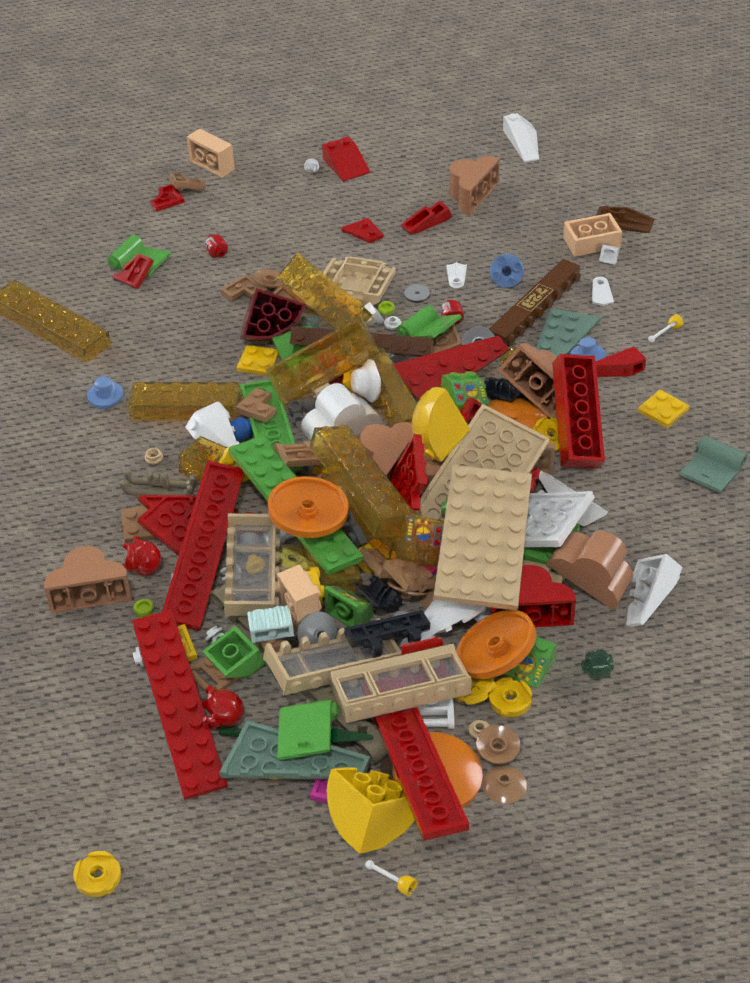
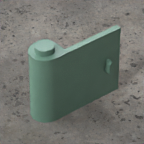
[679,436,748,493]

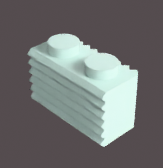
[247,605,294,643]

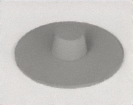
[404,285,430,301]

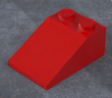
[322,136,371,182]

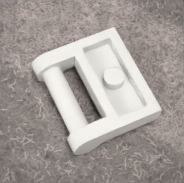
[417,698,455,729]

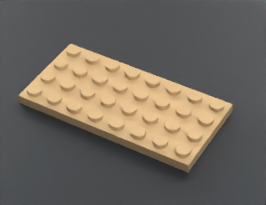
[406,404,550,541]
[433,465,532,610]

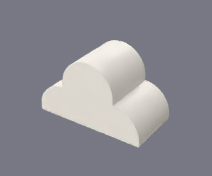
[301,383,382,447]

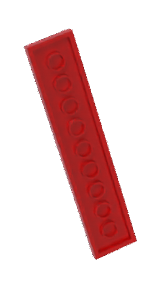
[162,460,244,631]
[132,609,227,800]
[362,675,469,841]

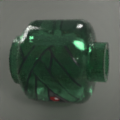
[581,650,614,679]

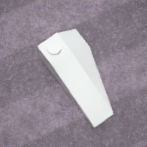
[503,113,539,162]
[185,401,240,468]
[539,470,608,526]
[626,554,682,627]
[399,600,485,647]

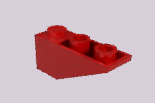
[596,346,646,377]

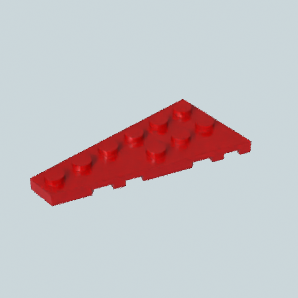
[391,335,509,401]

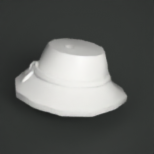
[351,359,381,403]

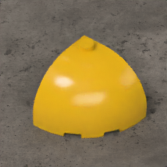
[412,387,470,462]
[327,768,415,854]

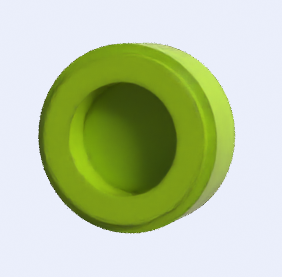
[378,301,395,315]
[133,599,154,618]

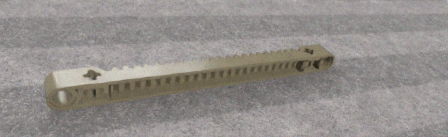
[210,583,389,766]

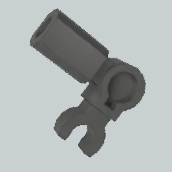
[288,397,317,427]

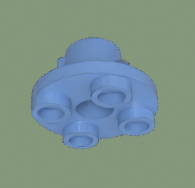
[490,254,524,288]
[570,337,606,361]
[87,376,124,410]

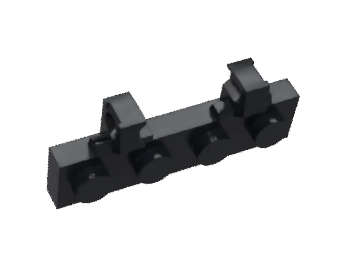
[344,610,431,658]

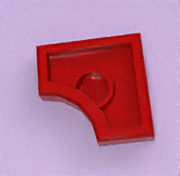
[150,184,185,212]

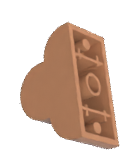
[450,156,500,216]
[497,343,557,418]
[354,422,413,497]
[546,531,633,610]
[44,546,132,613]

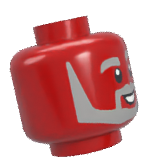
[204,234,228,258]
[440,299,464,325]

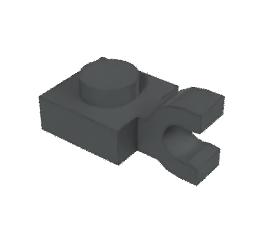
[342,511,367,546]

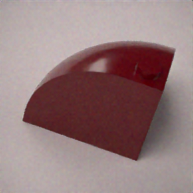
[240,288,306,342]

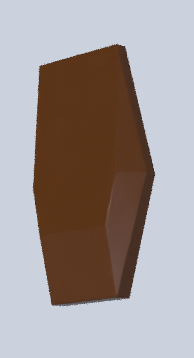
[596,205,654,233]

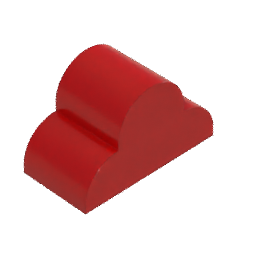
[491,565,576,628]

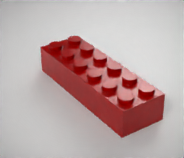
[552,354,605,468]

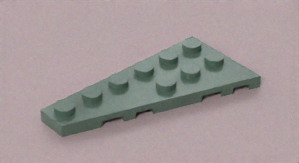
[536,308,601,357]
[219,720,371,779]

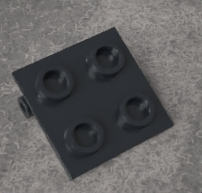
[484,377,523,402]
[350,576,402,611]

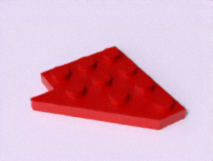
[390,434,428,511]
[137,495,197,556]

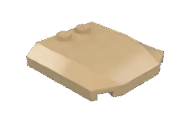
[315,256,396,306]

